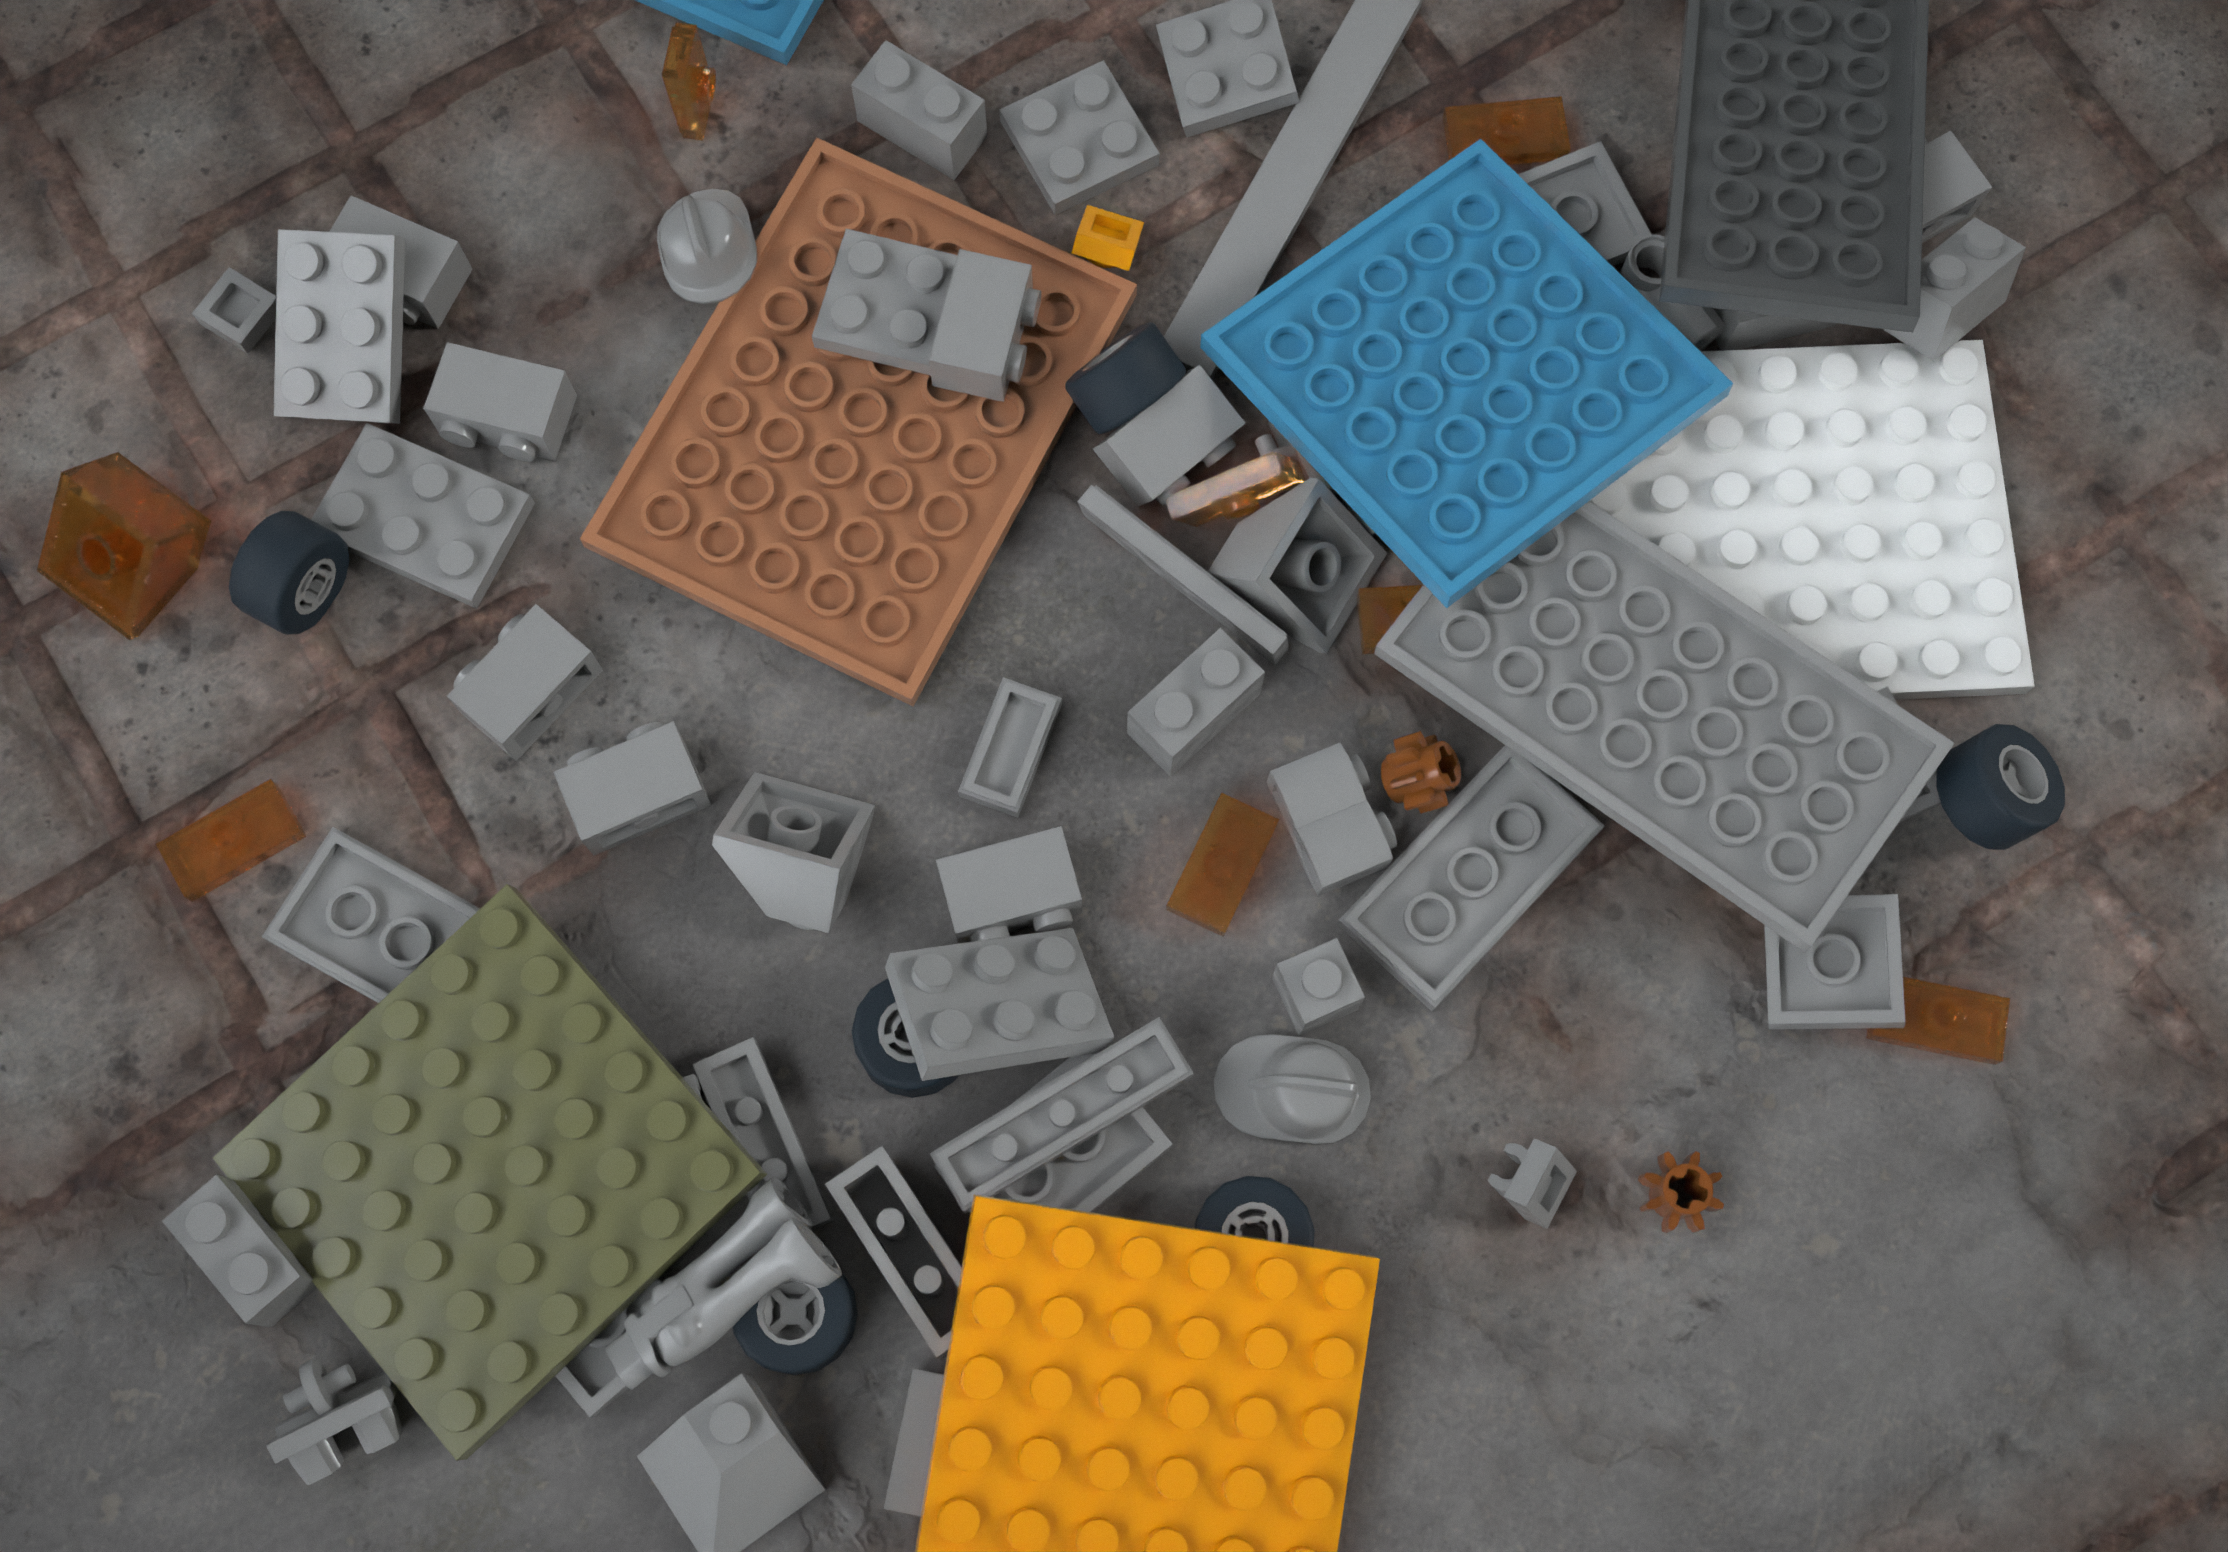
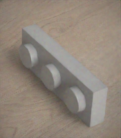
[692,1037,833,1231]

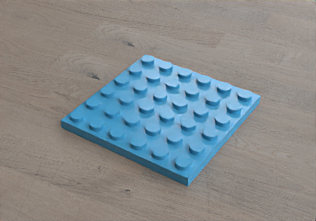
[1200,139,1733,608]

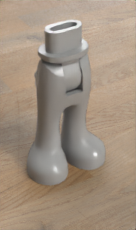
[605,1176,842,1390]

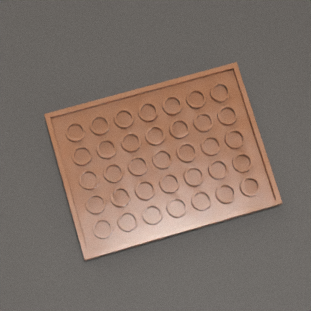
[580,137,1137,707]

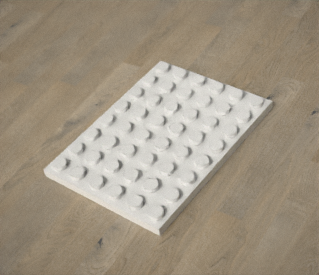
[1590,340,2035,700]

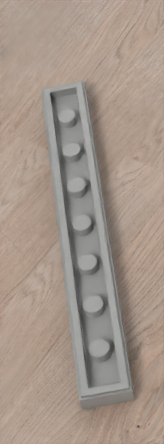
[1164,0,1423,379]

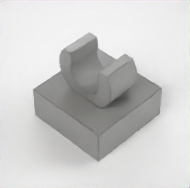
[1488,1138,1577,1229]

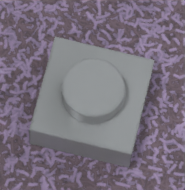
[192,267,276,354]

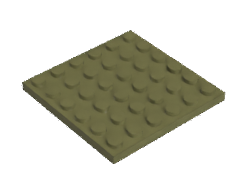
[213,884,767,1461]

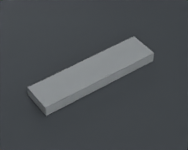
[1077,485,1289,666]
[929,1017,1194,1214]

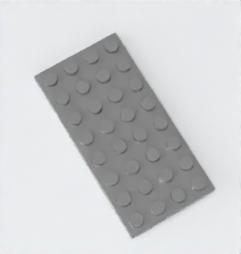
[1374,501,1955,952]

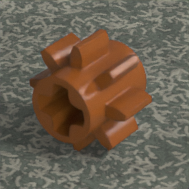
[1381,731,1461,814]
[1638,1151,1724,1233]

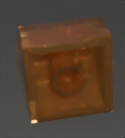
[37,452,211,640]

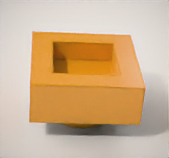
[1071,205,1144,271]

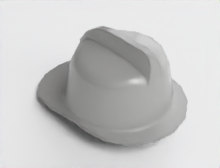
[657,189,757,304]
[1213,1034,1371,1144]

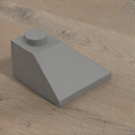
[1207,478,1387,654]
[712,772,875,933]
[637,1373,827,1552]

